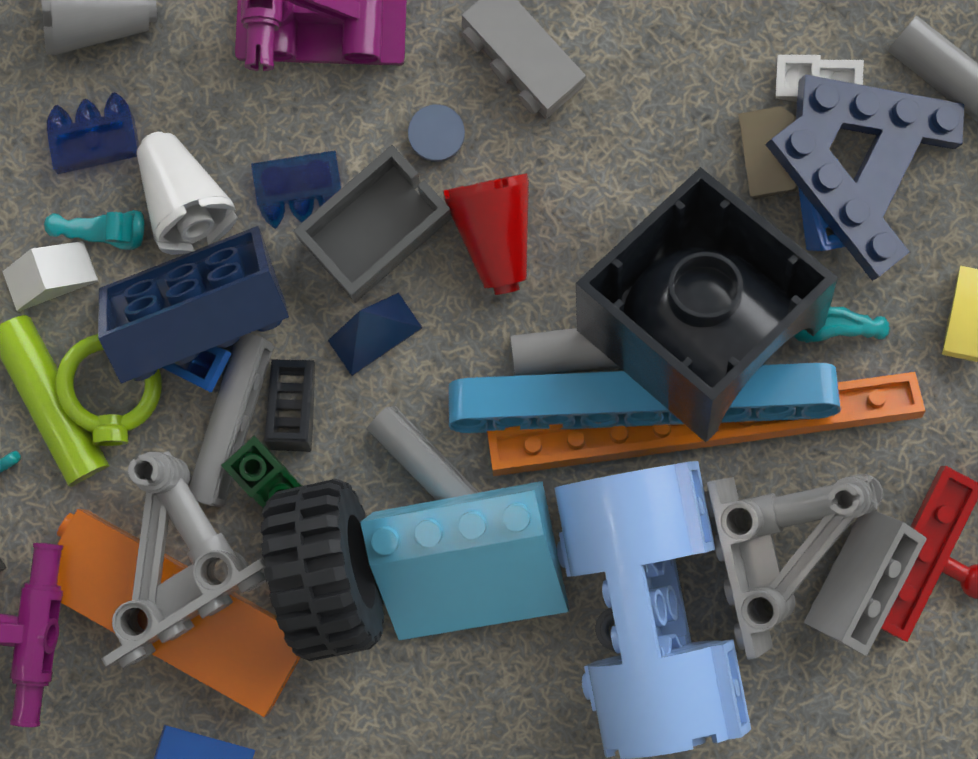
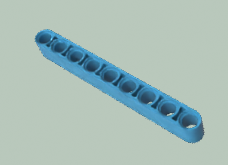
[448,363,841,433]

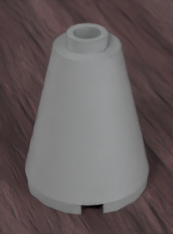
[41,0,157,55]

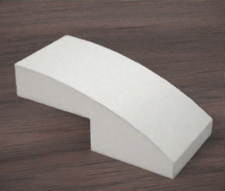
[776,55,864,102]

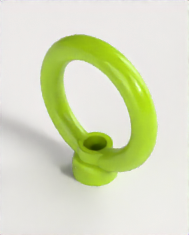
[56,334,162,446]

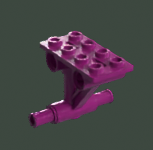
[235,0,407,71]
[0,542,63,727]

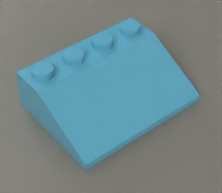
[360,481,569,640]

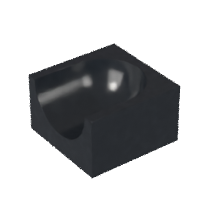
[575,167,838,442]

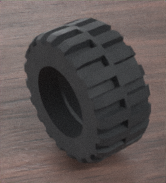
[261,479,384,661]

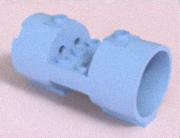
[554,461,751,759]

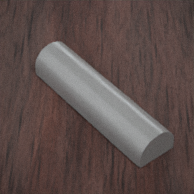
[887,15,978,122]
[510,328,618,376]
[189,333,274,508]
[366,406,479,500]

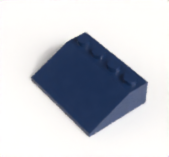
[98,226,289,384]

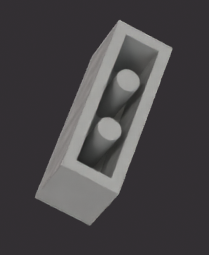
[461,0,586,119]
[804,511,927,656]

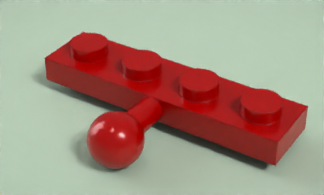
[881,466,978,642]

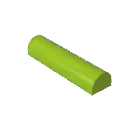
[0,315,109,487]

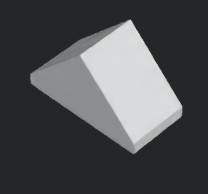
[2,241,98,312]

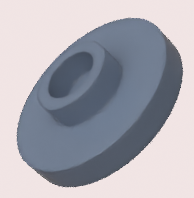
[408,104,465,162]

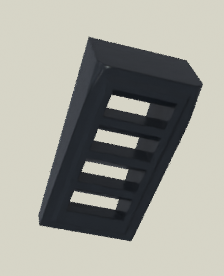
[264,359,315,452]

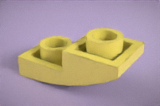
[942,266,978,362]

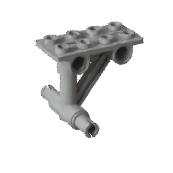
[101,451,266,669]
[704,474,883,660]

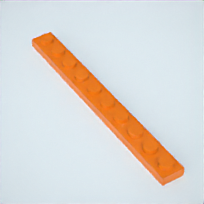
[487,372,926,477]

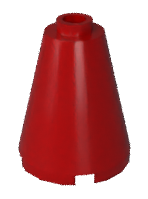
[442,173,529,295]

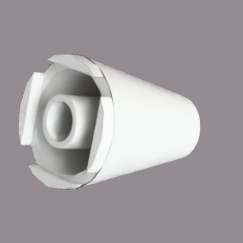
[137,132,237,255]

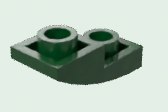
[221,435,303,509]

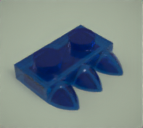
[46,92,139,174]
[251,151,342,229]

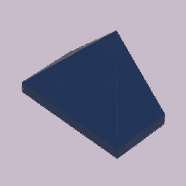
[328,292,423,376]

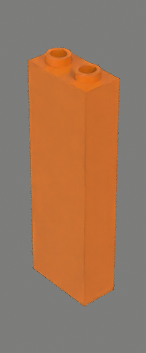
[57,509,300,718]

